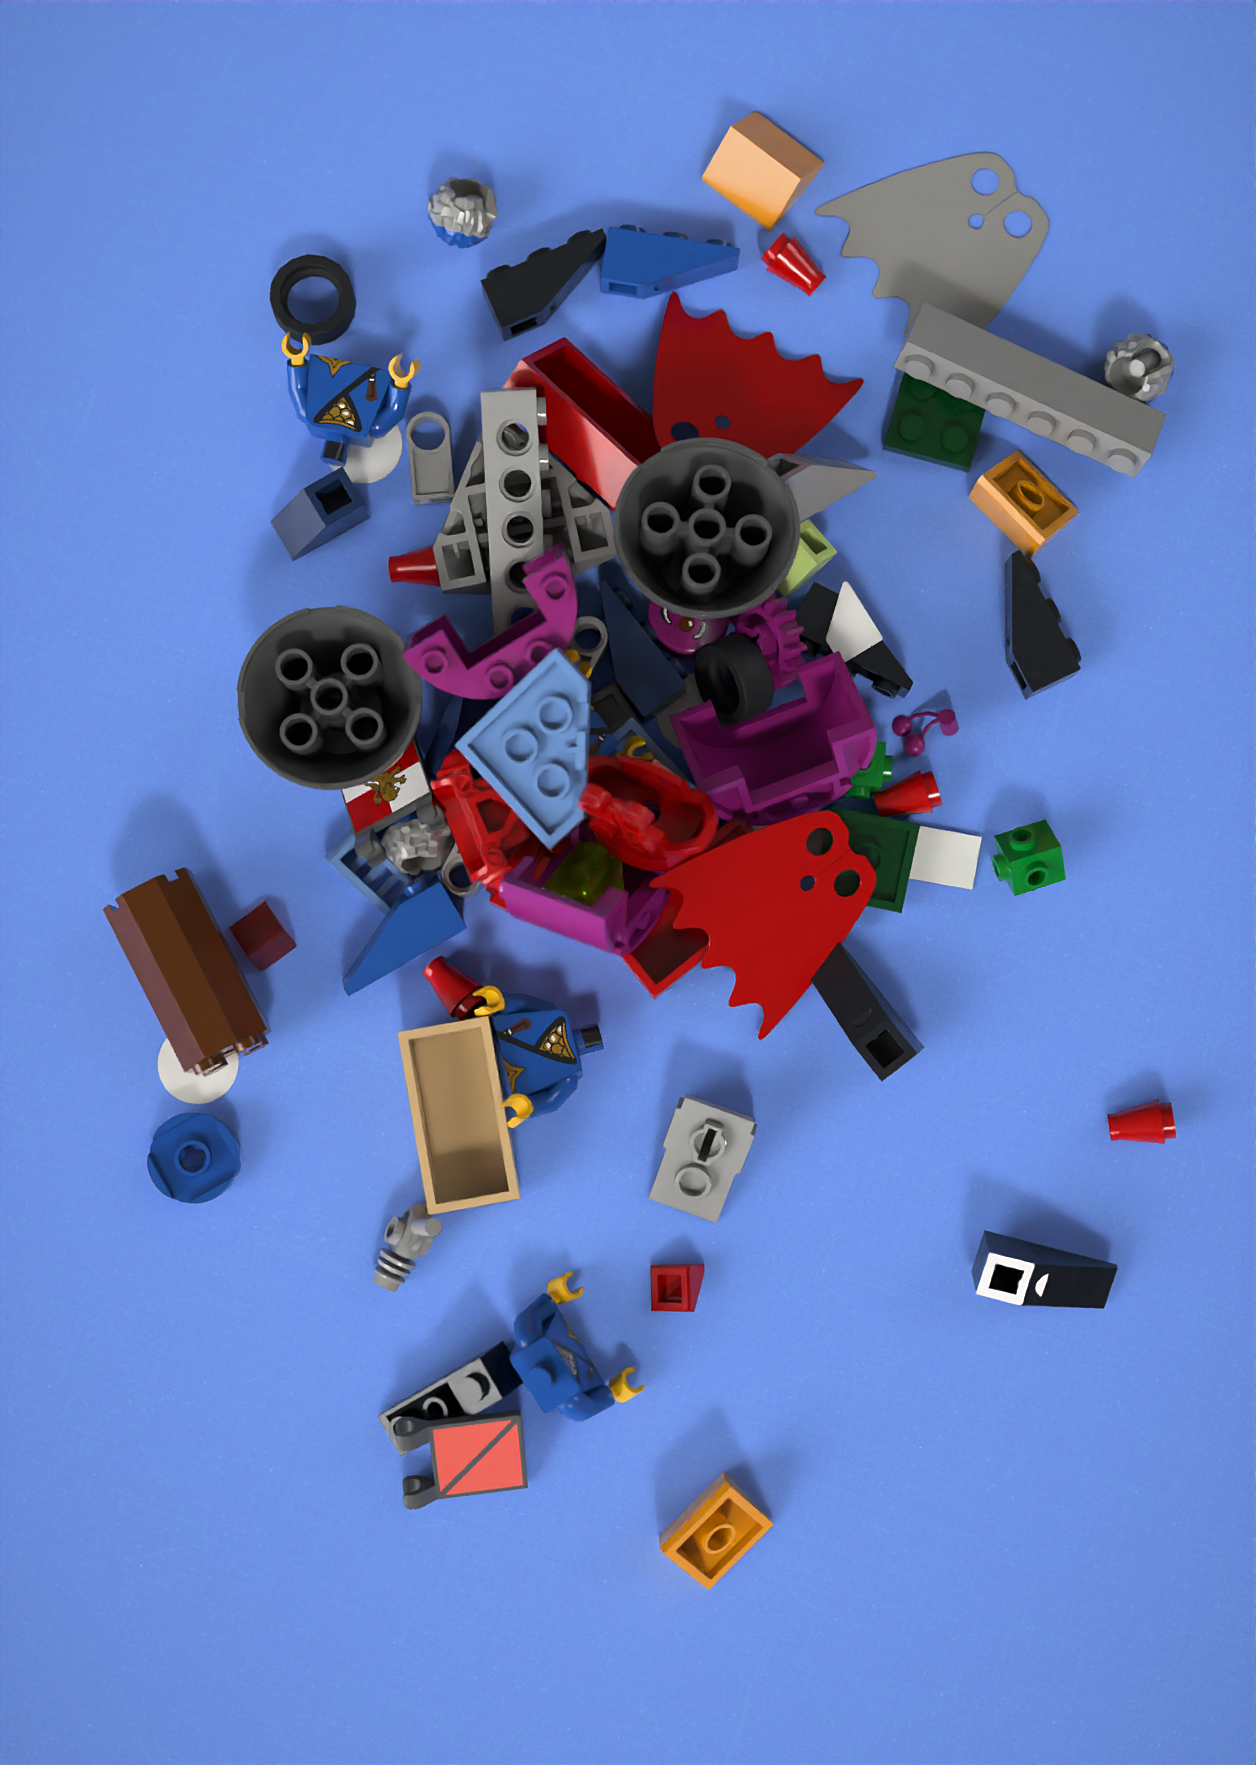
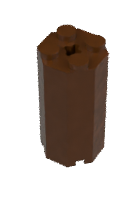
[103,867,272,1077]

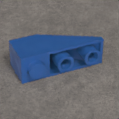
[600,224,740,299]

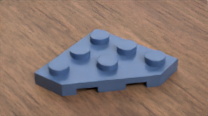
[455,648,591,850]

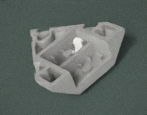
[433,423,618,595]

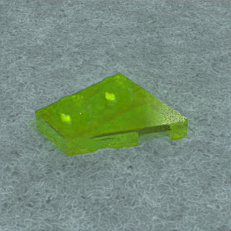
[542,840,624,907]

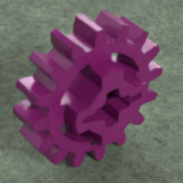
[729,592,807,690]

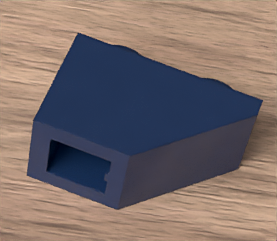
[271,466,370,561]

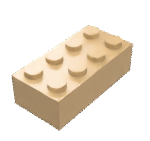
[397,1016,522,1215]

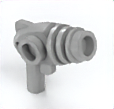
[372,1203,442,1292]

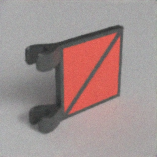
[395,1409,528,1510]

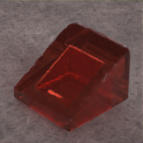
[229,902,296,971]

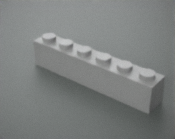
[894,302,1166,478]

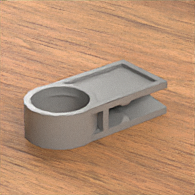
[406,412,455,505]

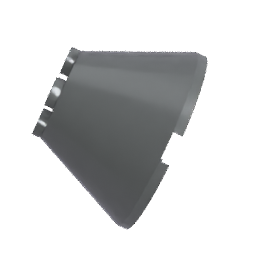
[613,437,800,619]
[236,605,423,790]

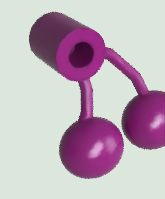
[892,709,959,756]

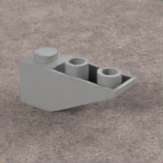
[767,453,876,522]

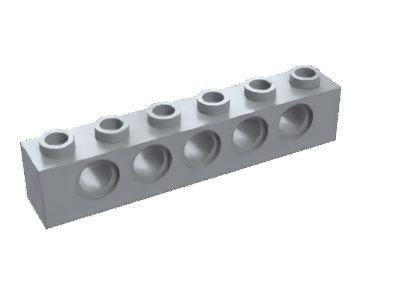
[480,386,553,635]

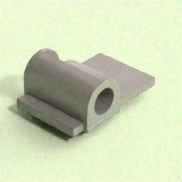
[648,1094,757,1223]

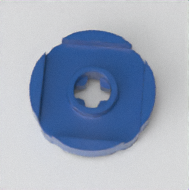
[147,1113,241,1204]

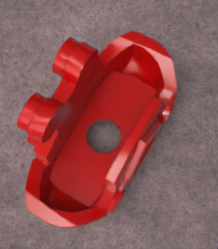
[430,747,531,891]
[577,754,718,871]

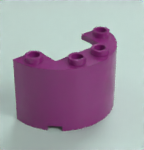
[402,542,577,699]
[668,651,877,826]
[499,803,682,956]

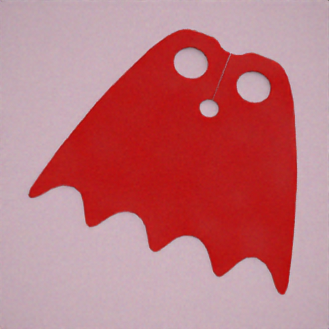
[652,292,864,460]
[649,811,876,1040]

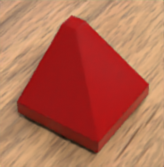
[650,1264,705,1312]

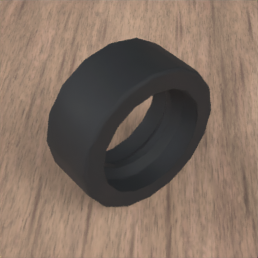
[269,254,356,346]
[694,633,774,725]

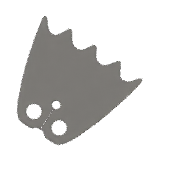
[815,153,1049,338]

